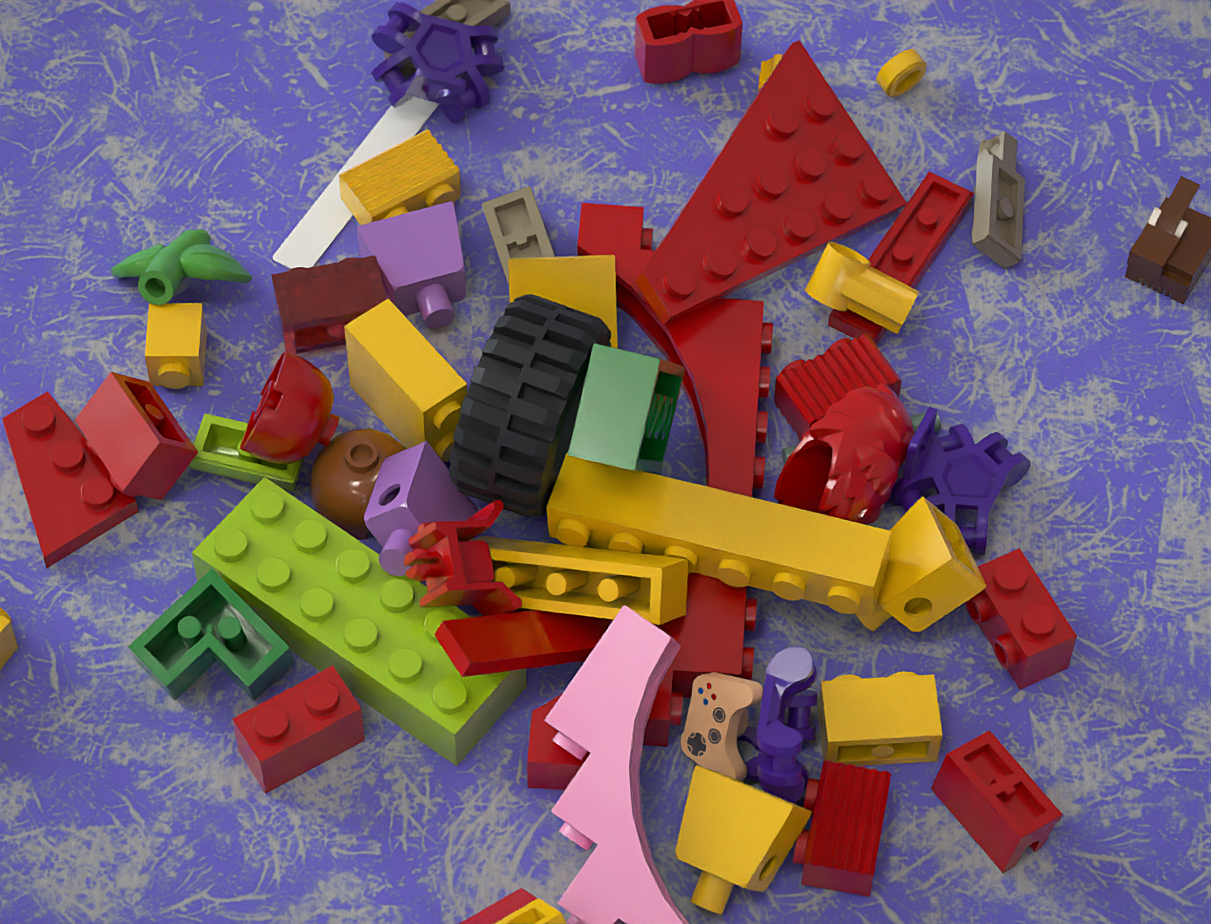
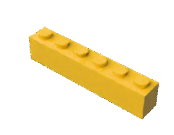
[546,453,891,616]

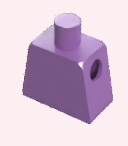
[357,201,466,329]
[364,441,479,576]

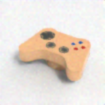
[681,672,764,781]

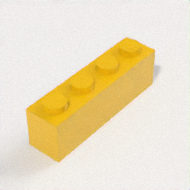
[469,536,688,625]

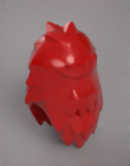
[774,383,914,525]

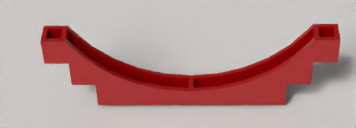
[527,203,773,790]

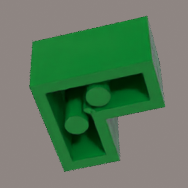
[128,568,295,701]

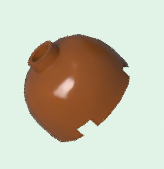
[311,428,407,540]

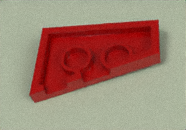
[2,391,139,569]

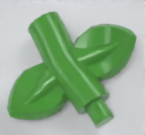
[111,229,252,305]

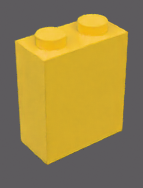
[344,299,468,462]

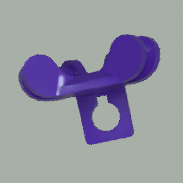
[371,3,504,123]
[891,407,1031,555]
[736,646,818,803]

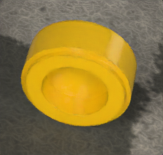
[876,49,927,97]

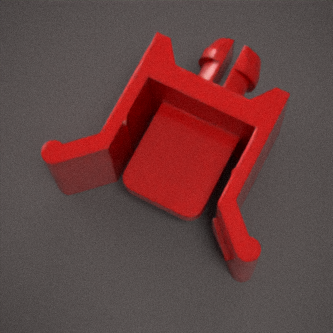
[404,499,522,616]

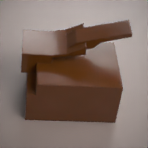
[1125,176,1211,305]

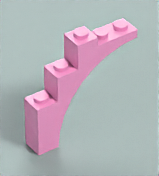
[544,605,690,924]

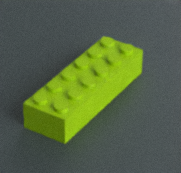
[192,477,527,766]

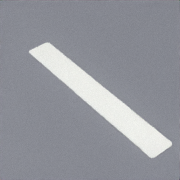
[273,75,462,275]

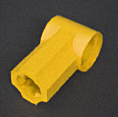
[805,242,919,334]

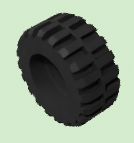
[449,294,611,518]

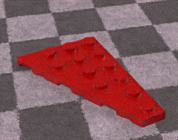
[635,40,907,326]

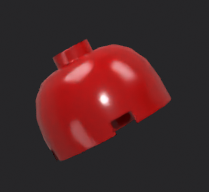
[240,351,340,464]

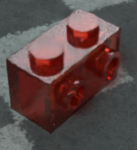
[271,255,386,355]

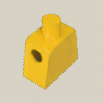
[855,496,987,632]
[675,765,812,915]

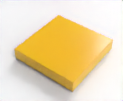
[508,255,618,349]

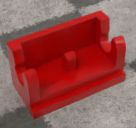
[931,730,1063,873]

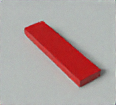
[828,171,974,345]
[434,610,614,677]

